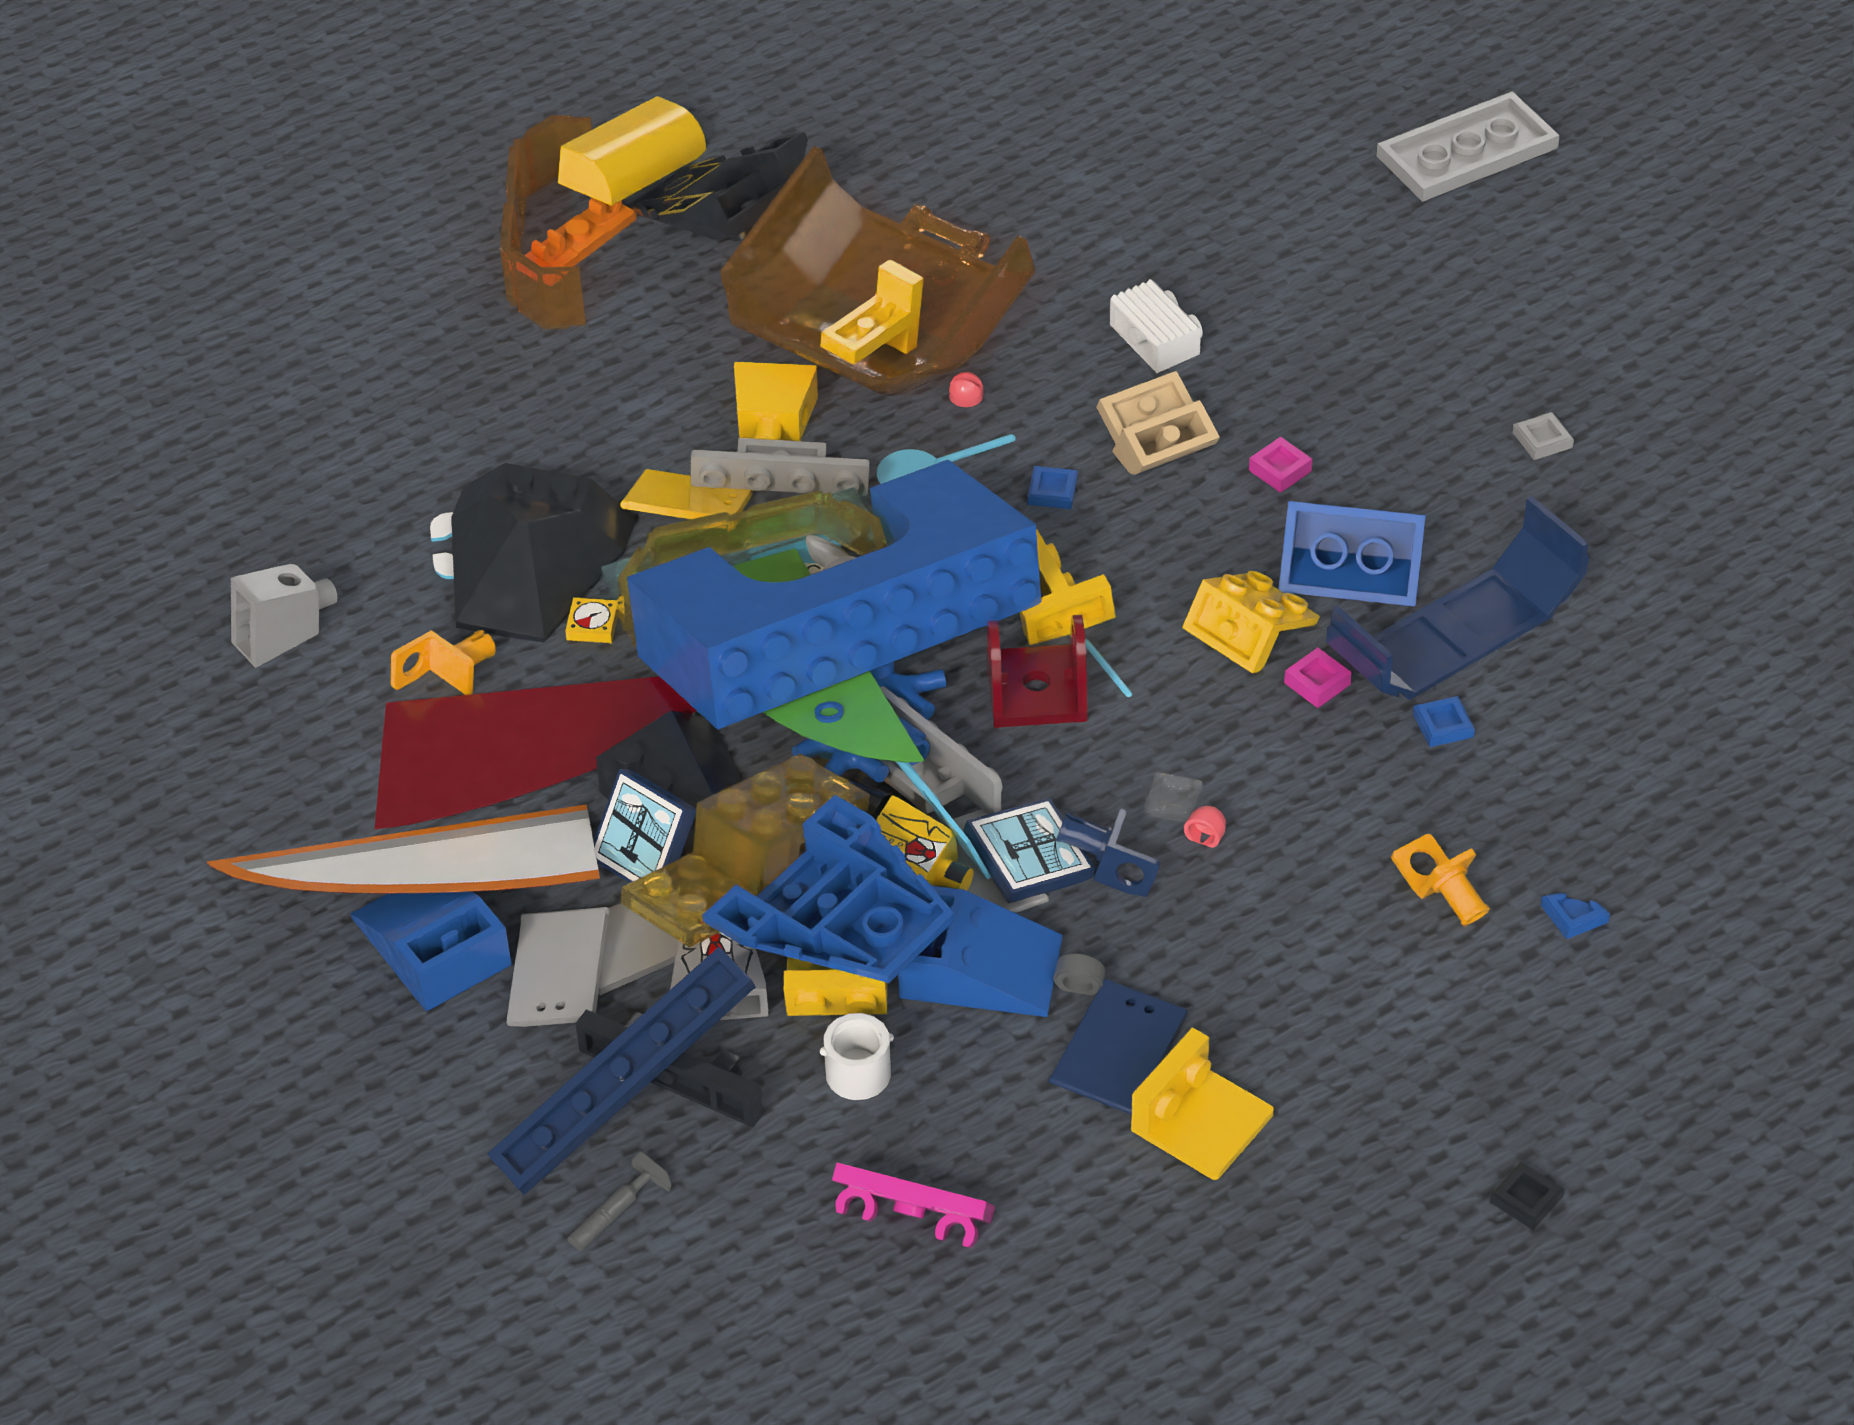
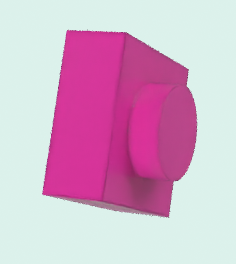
[1249,437,1312,493]
[1284,647,1352,708]

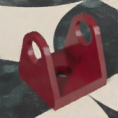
[986,614,1087,728]

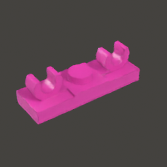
[832,1163,996,1248]

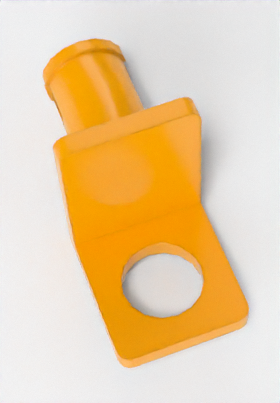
[391,630,496,695]
[1391,834,1490,927]

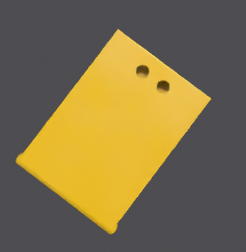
[620,469,754,526]

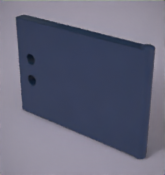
[1048,979,1187,1115]

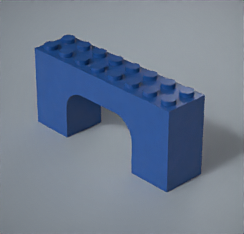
[627,460,1041,730]

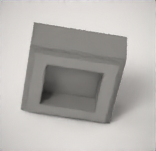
[1512,412,1574,460]

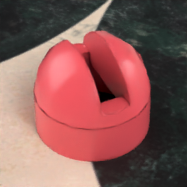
[949,372,984,407]
[1184,806,1226,848]

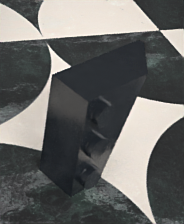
[596,710,763,874]

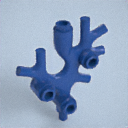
[792,661,946,788]

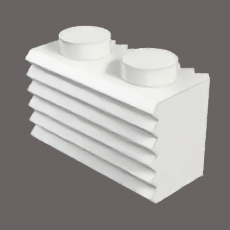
[1110,279,1203,373]

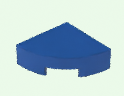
[1541,893,1610,939]

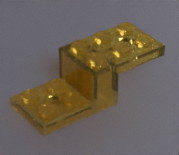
[621,754,870,948]

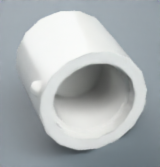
[820,1013,894,1100]

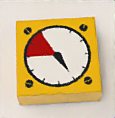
[565,597,619,643]

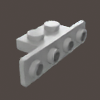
[691,438,870,496]
[878,686,1003,815]

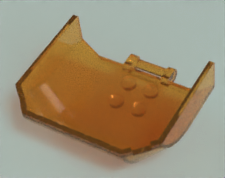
[720,146,1036,396]

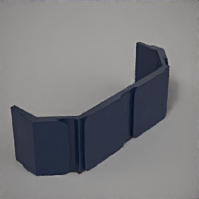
[1326,496,1589,700]

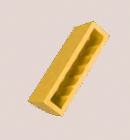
[558,96,706,206]

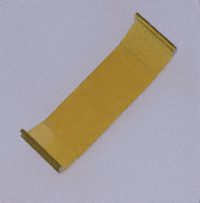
[617,491,886,647]

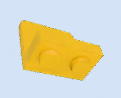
[784,957,887,1016]

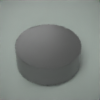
[1053,954,1106,995]

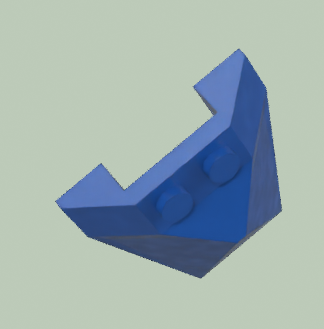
[702,795,955,983]

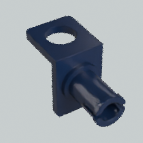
[1056,808,1160,897]

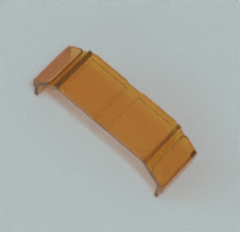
[500,115,592,329]

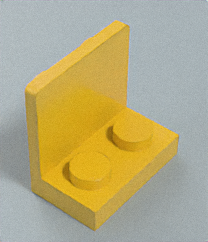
[1182,571,1320,673]
[1131,1027,1274,1180]

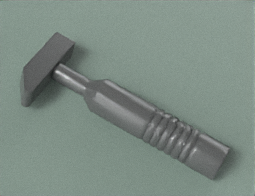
[567,1151,671,1252]

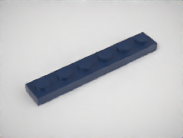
[487,947,756,1195]

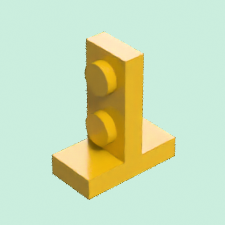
[820,260,923,365]
[1020,529,1116,645]

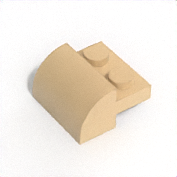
[1096,371,1220,475]

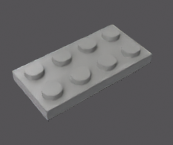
[1377,91,1560,202]

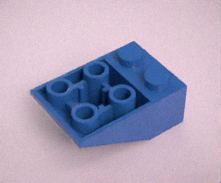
[898,886,1063,1017]
[351,892,512,1012]

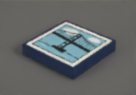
[594,769,697,898]
[963,798,1096,904]

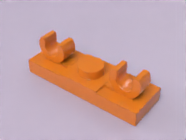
[520,198,637,283]

